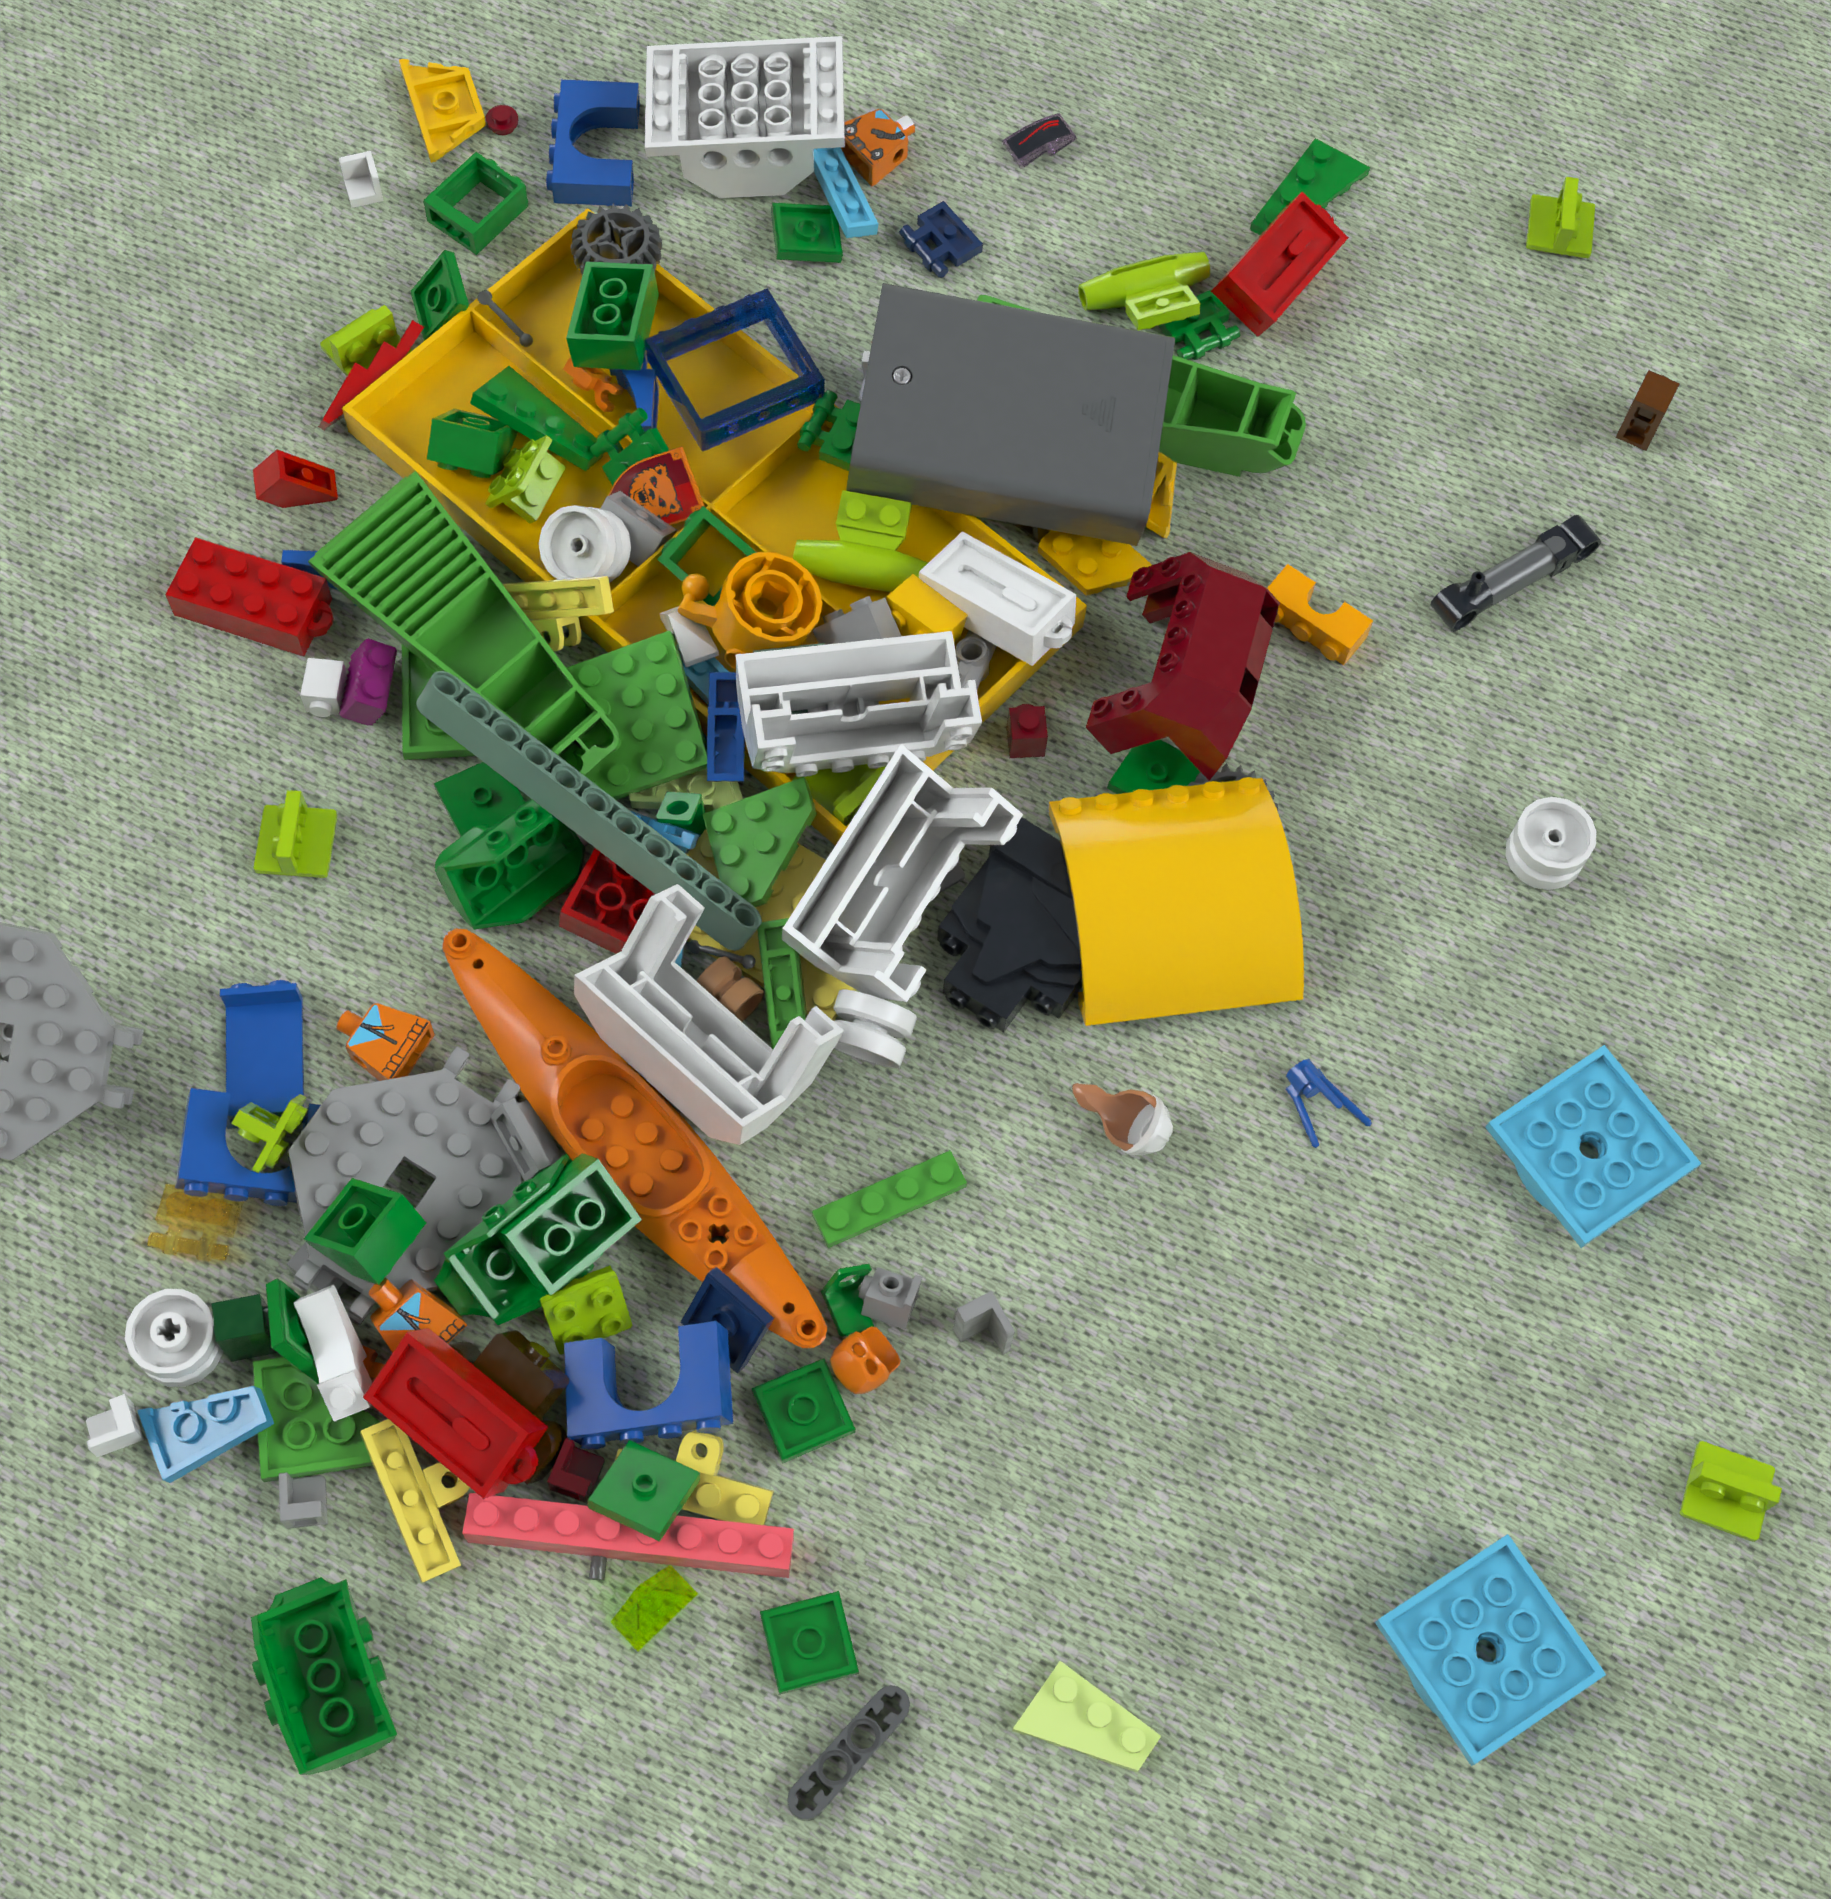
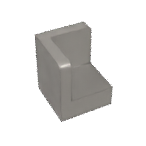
[279,1472,328,1529]

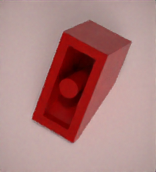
[253,449,338,508]

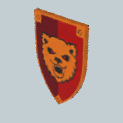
[608,446,705,525]

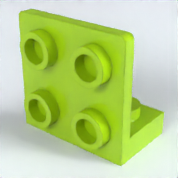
[793,764,886,826]

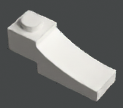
[294,1285,372,1421]

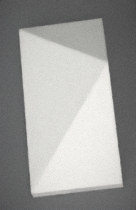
[660,606,719,667]

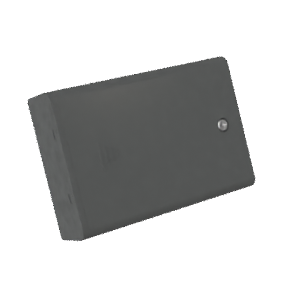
[846,283,1175,546]

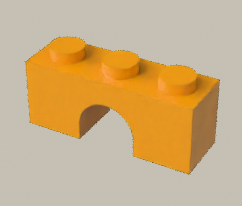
[1267,564,1373,665]

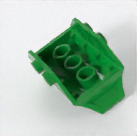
[435,799,585,930]
[434,1153,604,1325]
[251,1577,397,1775]

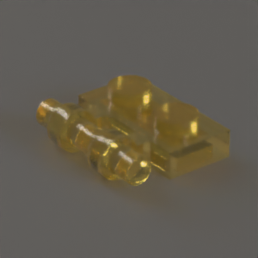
[147,1184,244,1262]

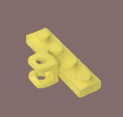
[503,576,614,651]
[360,1419,470,1583]
[615,1430,774,1525]

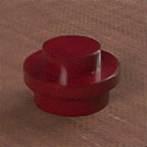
[486,105,519,135]

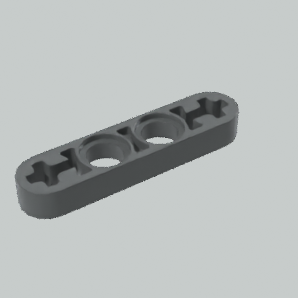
[787,1685,910,1821]

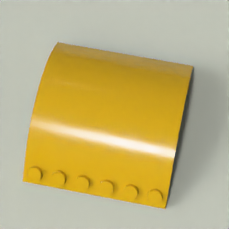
[1049,777,1304,1026]

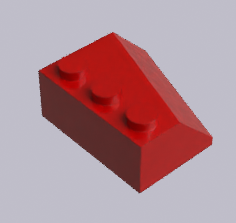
[559,848,655,954]

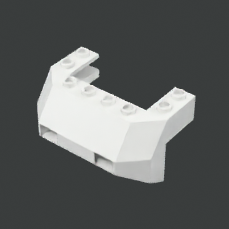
[736,631,982,777]
[782,744,1023,1002]
[574,884,844,1145]

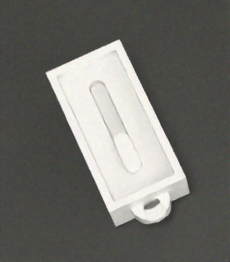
[919,531,1076,666]

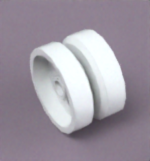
[539,505,631,583]
[1505,797,1596,890]
[833,989,917,1068]
[125,1289,223,1387]

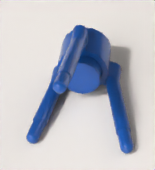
[1286,1059,1372,1148]

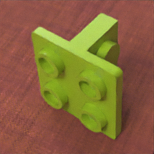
[1526,177,1595,259]
[320,304,412,376]
[485,435,566,523]
[253,790,338,878]
[231,1094,308,1173]
[540,1265,633,1355]
[1680,1441,1782,1542]

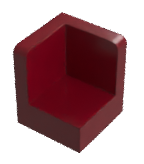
[547,1438,605,1504]

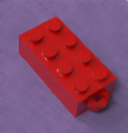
[1211,192,1349,337]
[165,537,334,657]
[363,1328,548,1499]

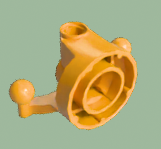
[678,552,822,670]

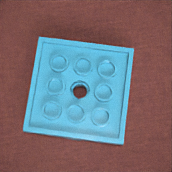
[1485,1045,1702,1248]
[1375,1534,1606,1766]

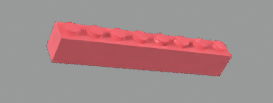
[462,1493,794,1578]

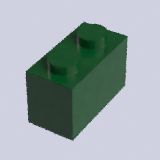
[211,1294,278,1362]

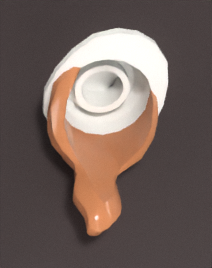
[1072,1083,1173,1155]

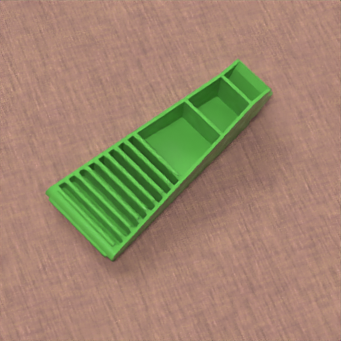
[977,295,1306,477]
[308,471,619,775]

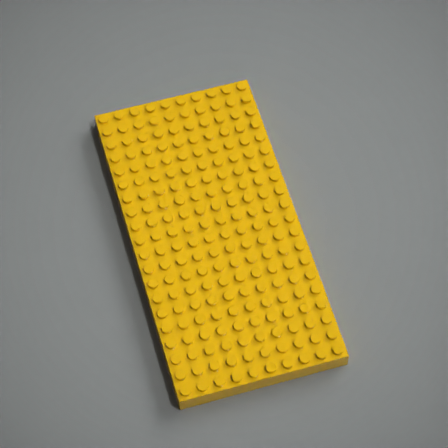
[342,208,1087,846]

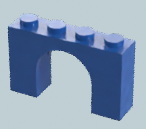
[546,79,640,207]
[175,1088,321,1206]
[564,1321,733,1449]

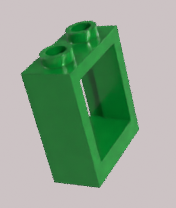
[423,152,528,255]
[657,506,757,606]

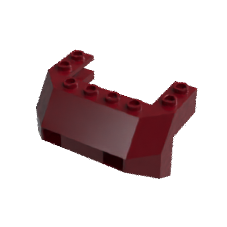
[1086,552,1280,781]

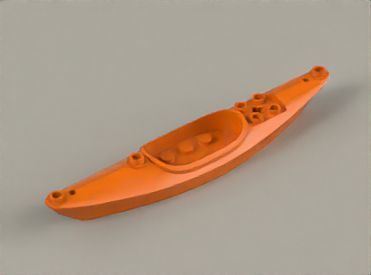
[442,928,827,1348]

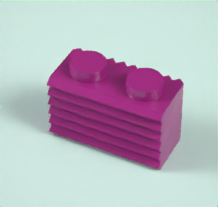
[339,638,397,726]

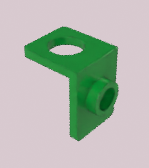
[656,791,706,835]
[821,1264,874,1337]

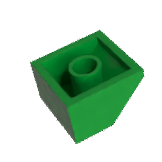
[427,409,518,478]
[304,1178,427,1285]

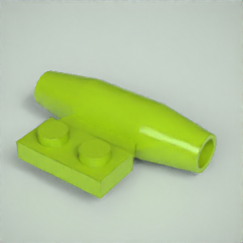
[1078,252,1211,330]
[793,490,929,592]

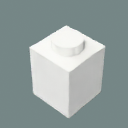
[300,658,348,717]

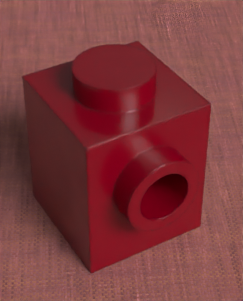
[1006,704,1048,759]

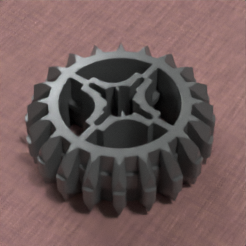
[571,203,662,275]

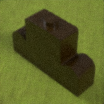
[449,1330,569,1485]

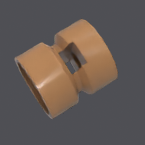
[697,956,764,1022]

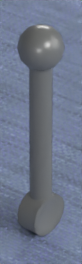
[477,290,533,347]
[687,940,756,969]

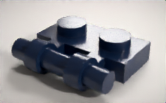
[899,201,983,278]

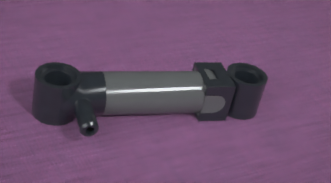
[1430,515,1601,632]

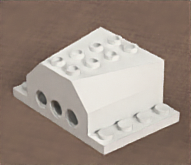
[645,36,845,198]

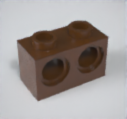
[1615,370,1680,451]

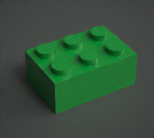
[566,262,659,370]
[495,1153,642,1296]

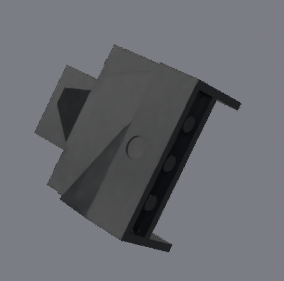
[937,817,1083,1033]

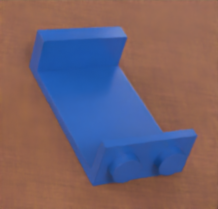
[220,980,304,1129]

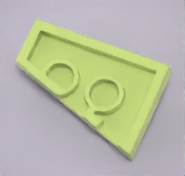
[629,768,743,812]
[1012,1661,1161,1772]

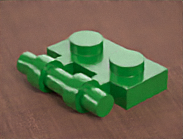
[1158,289,1241,360]
[797,390,861,471]
[590,408,669,486]

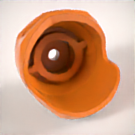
[830,1327,901,1394]

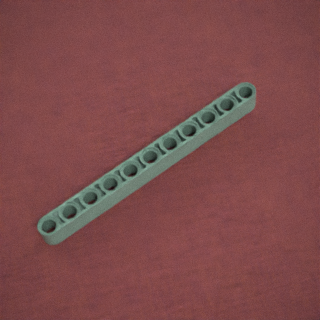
[416,671,762,951]

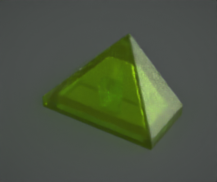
[610,1564,698,1652]

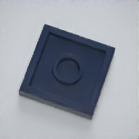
[680,1267,774,1374]

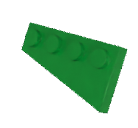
[1250,138,1371,235]
[470,366,604,471]

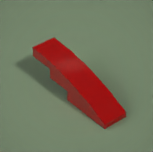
[318,320,424,430]

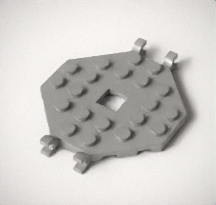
[0,922,144,1160]
[288,1046,522,1326]

